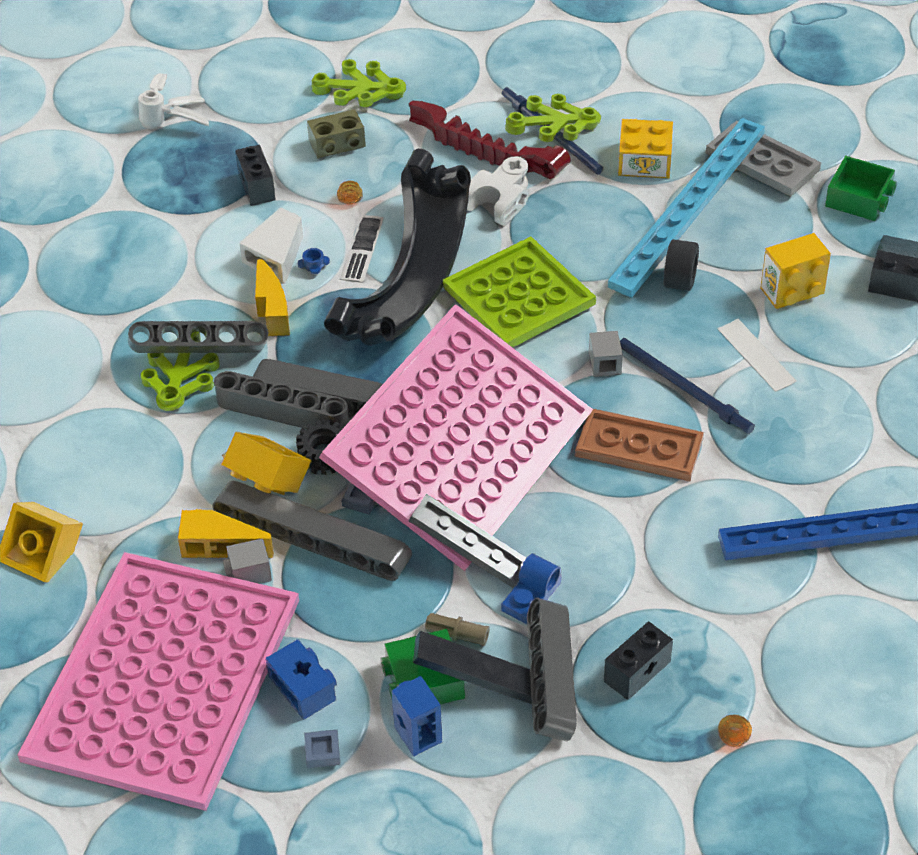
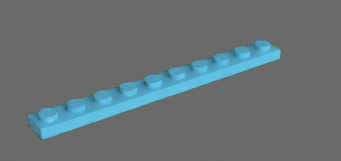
[608,118,765,298]

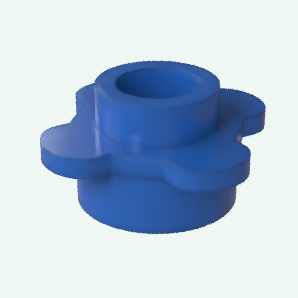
[298,248,330,274]

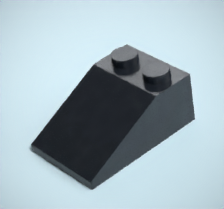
[868,235,918,302]

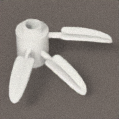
[138,73,209,129]

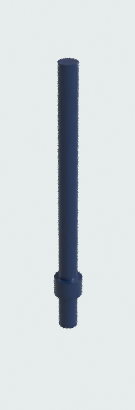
[502,87,603,175]
[620,338,755,434]

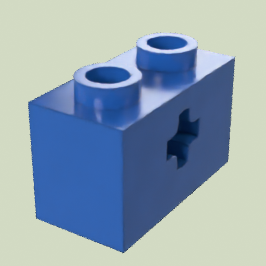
[265,639,337,720]
[391,676,442,757]

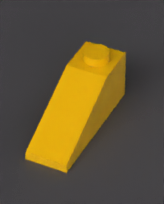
[178,509,274,558]

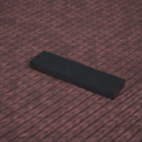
[413,631,532,704]

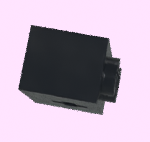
[235,145,276,206]
[604,621,673,700]

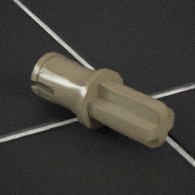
[425,613,490,646]

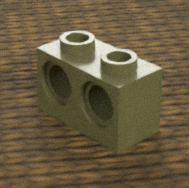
[307,109,366,159]

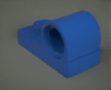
[501,553,562,624]

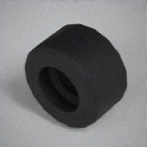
[663,239,699,291]

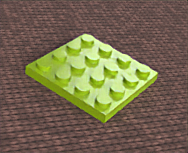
[443,236,596,348]

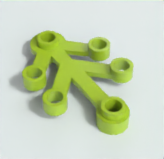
[311,59,406,107]
[505,94,601,142]
[140,332,220,411]

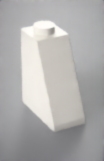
[240,207,303,284]

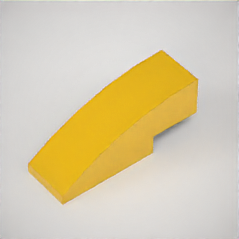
[255,259,290,336]

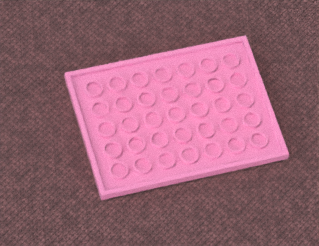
[319,304,593,571]
[18,552,299,811]

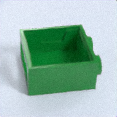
[825,155,897,221]
[380,629,465,704]

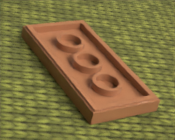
[575,408,704,481]

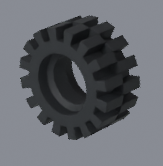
[296,420,344,475]

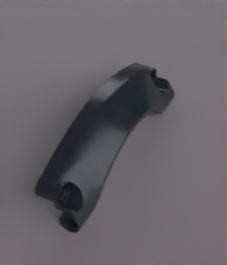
[324,148,471,346]

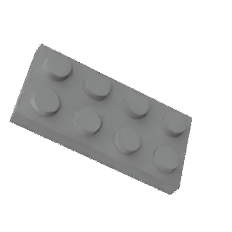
[706,120,821,197]

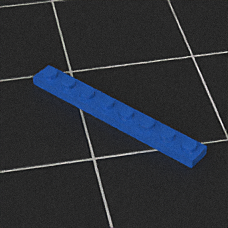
[718,503,918,560]

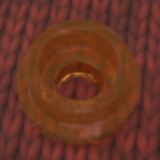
[337,181,363,205]
[718,715,752,747]

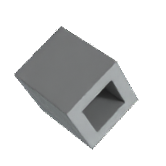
[589,331,623,377]
[223,538,272,584]

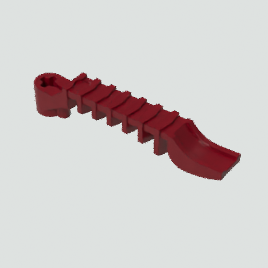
[408,100,571,179]

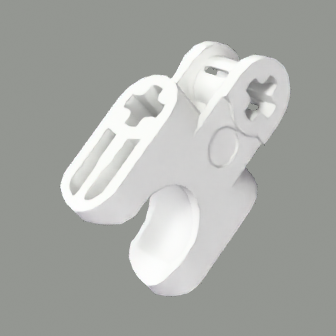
[467,157,529,226]

